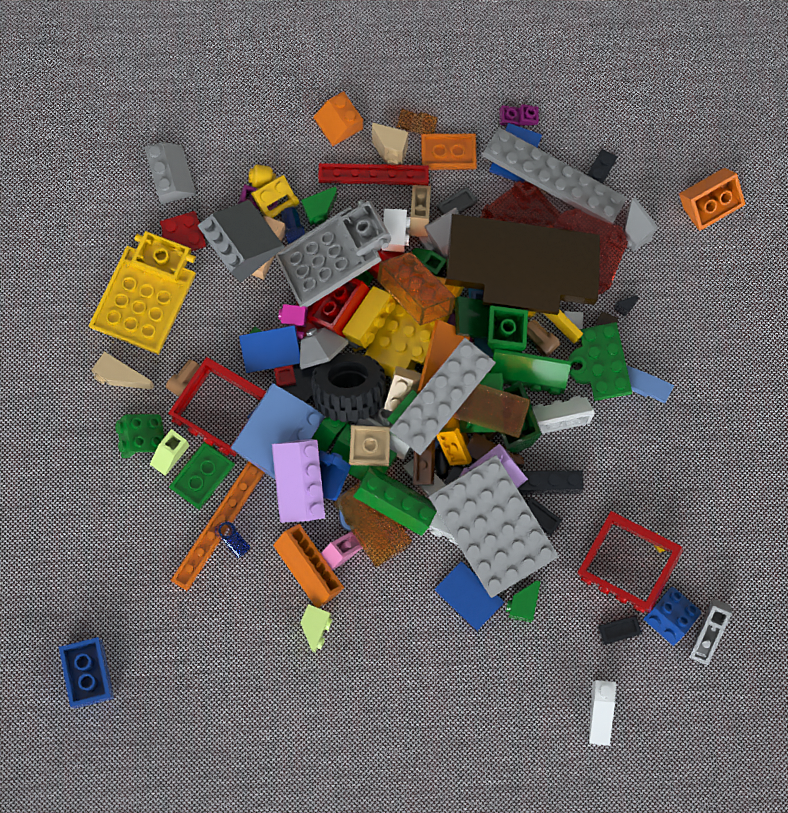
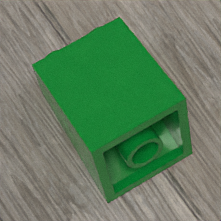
[488,306,528,354]

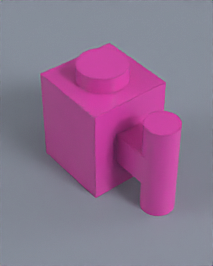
[278,304,308,340]

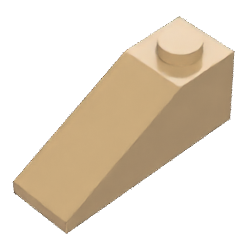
[409,185,431,237]
[91,351,154,389]

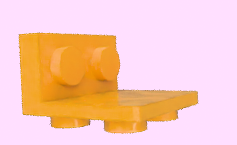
[437,412,472,466]

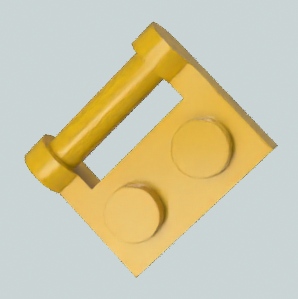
[251,175,299,219]

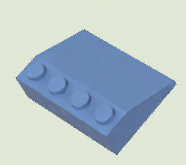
[231,383,325,479]

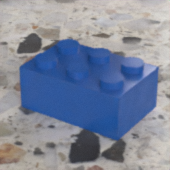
[59,637,115,709]

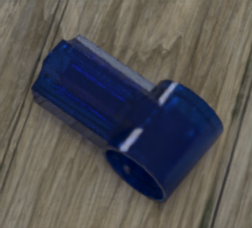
[281,207,305,245]
[215,522,251,559]

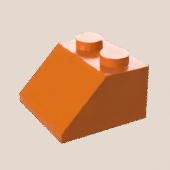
[313,91,363,147]

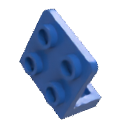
[319,450,351,500]
[643,587,701,646]

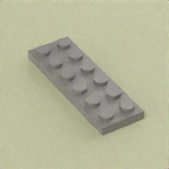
[390,338,496,455]

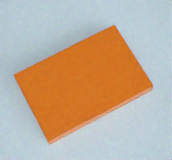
[421,133,477,170]

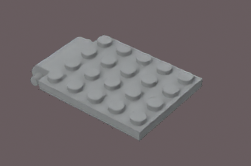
[275,200,391,308]

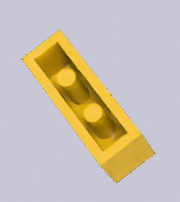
[342,286,397,349]

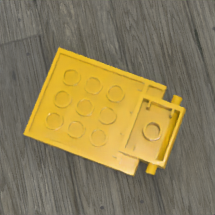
[89,231,196,355]
[362,267,464,377]

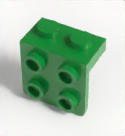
[115,414,164,458]

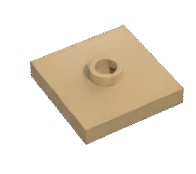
[349,425,390,466]

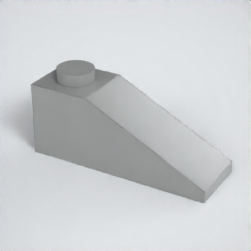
[689,598,732,665]

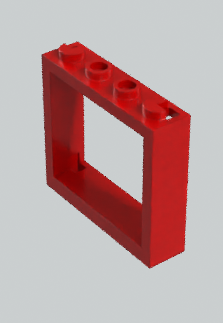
[168,357,266,456]
[577,511,683,613]

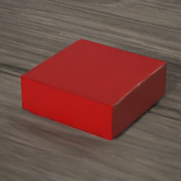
[274,365,296,388]

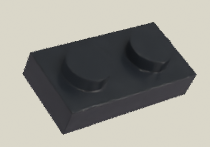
[587,149,618,184]

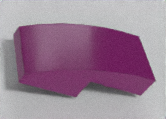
[500,104,539,126]

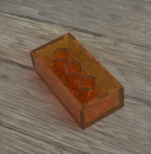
[377,252,455,326]
[451,384,531,438]

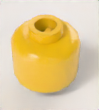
[248,164,276,189]

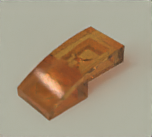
[396,109,438,134]

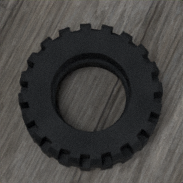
[311,352,386,423]

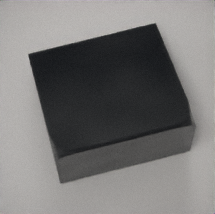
[614,295,639,317]

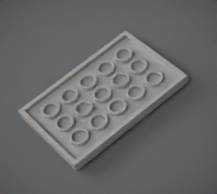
[428,455,559,598]

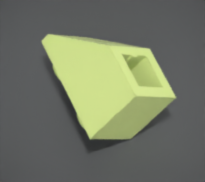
[150,429,189,476]
[301,604,333,653]

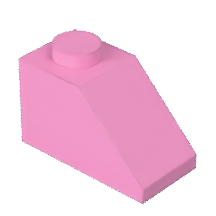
[321,531,365,570]

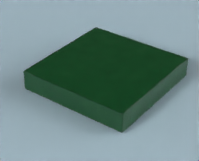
[455,296,490,340]

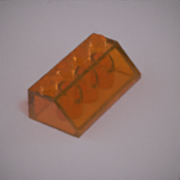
[333,483,412,568]

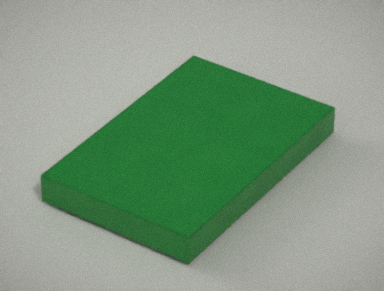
[169,442,235,511]

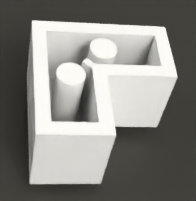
[382,208,410,252]

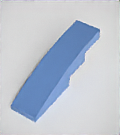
[626,365,674,404]

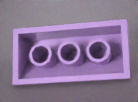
[272,439,325,522]

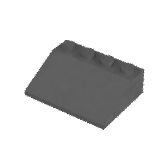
[198,200,285,283]

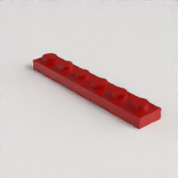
[318,163,429,185]

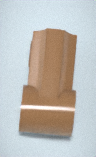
[527,319,561,357]
[166,359,200,397]

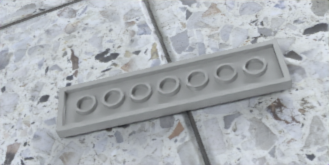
[482,127,627,227]

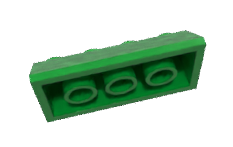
[490,349,571,395]
[353,466,437,536]

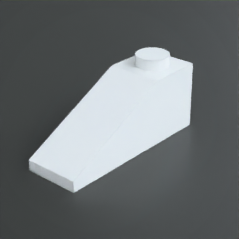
[589,680,616,745]

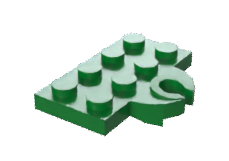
[568,322,632,401]

